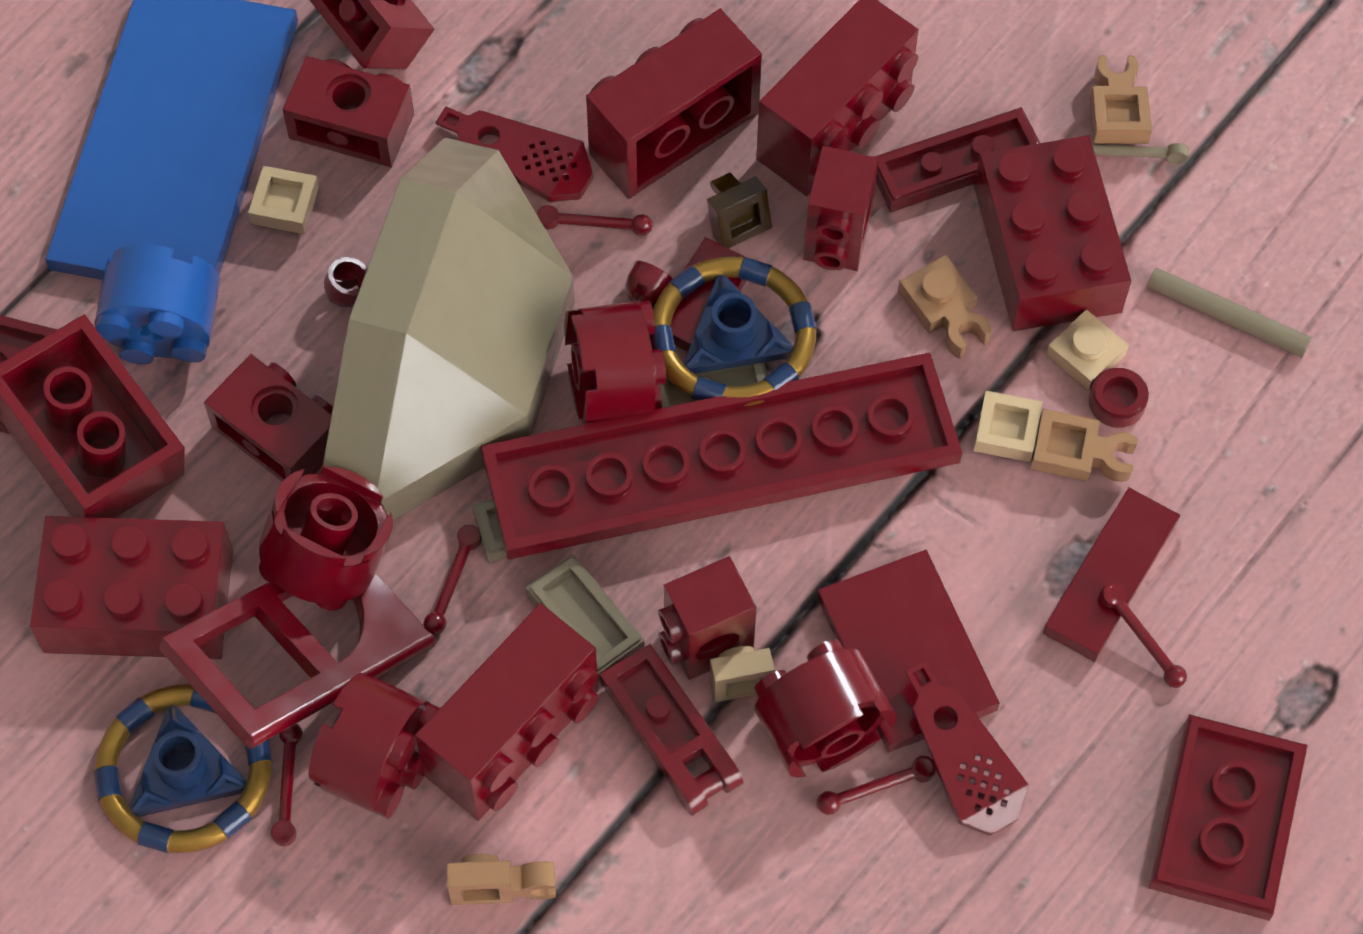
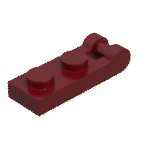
[600,644,744,816]

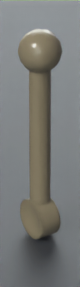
[1091,141,1189,164]

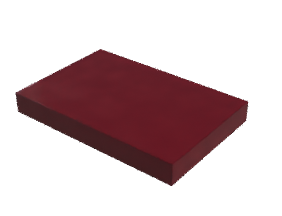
[817,549,1000,753]
[1149,714,1308,921]

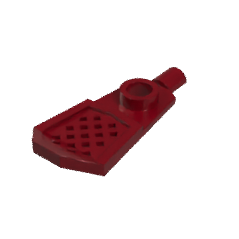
[435,106,593,202]
[905,660,1029,835]

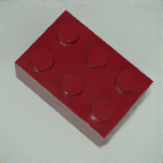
[756,0,919,196]
[586,8,762,199]
[974,135,1132,331]
[0,314,185,518]
[30,516,233,659]
[415,603,599,821]

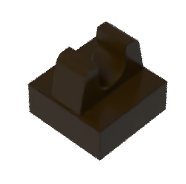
[707,172,772,248]

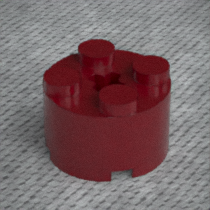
[564,301,666,424]
[259,466,393,611]
[754,639,897,778]
[308,673,440,819]

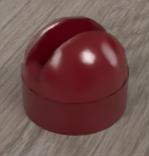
[324,257,368,307]
[625,260,673,308]

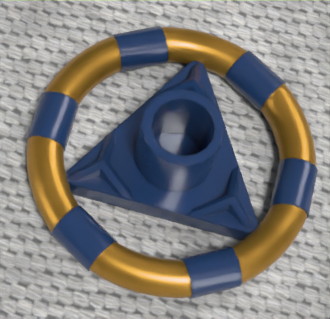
[650,257,817,406]
[94,684,273,853]

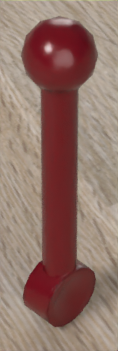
[537,205,653,236]
[423,525,481,635]
[1099,583,1187,688]
[271,724,303,847]
[817,756,936,815]

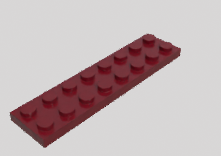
[481,352,963,560]

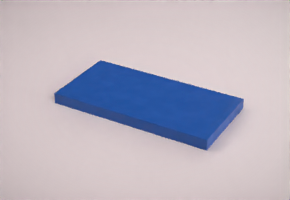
[45,0,298,280]

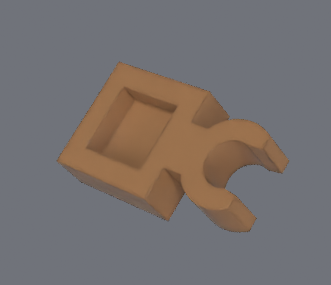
[1090,55,1152,144]
[898,255,992,359]
[1030,408,1138,482]
[447,853,556,905]

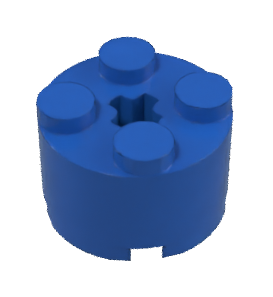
[94,244,221,365]

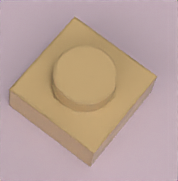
[248,166,319,234]
[1046,309,1129,391]
[974,391,1043,462]
[710,646,775,703]

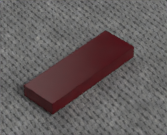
[874,107,1040,213]
[1043,487,1180,662]

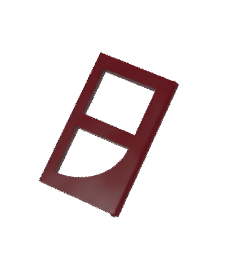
[159,574,435,749]

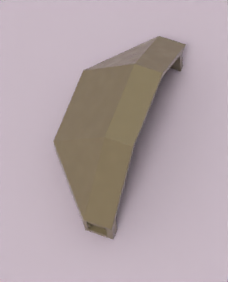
[323,137,575,521]

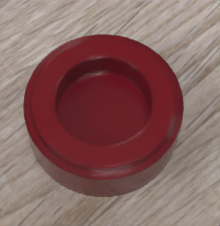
[1089,368,1149,428]

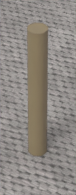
[1146,267,1312,358]

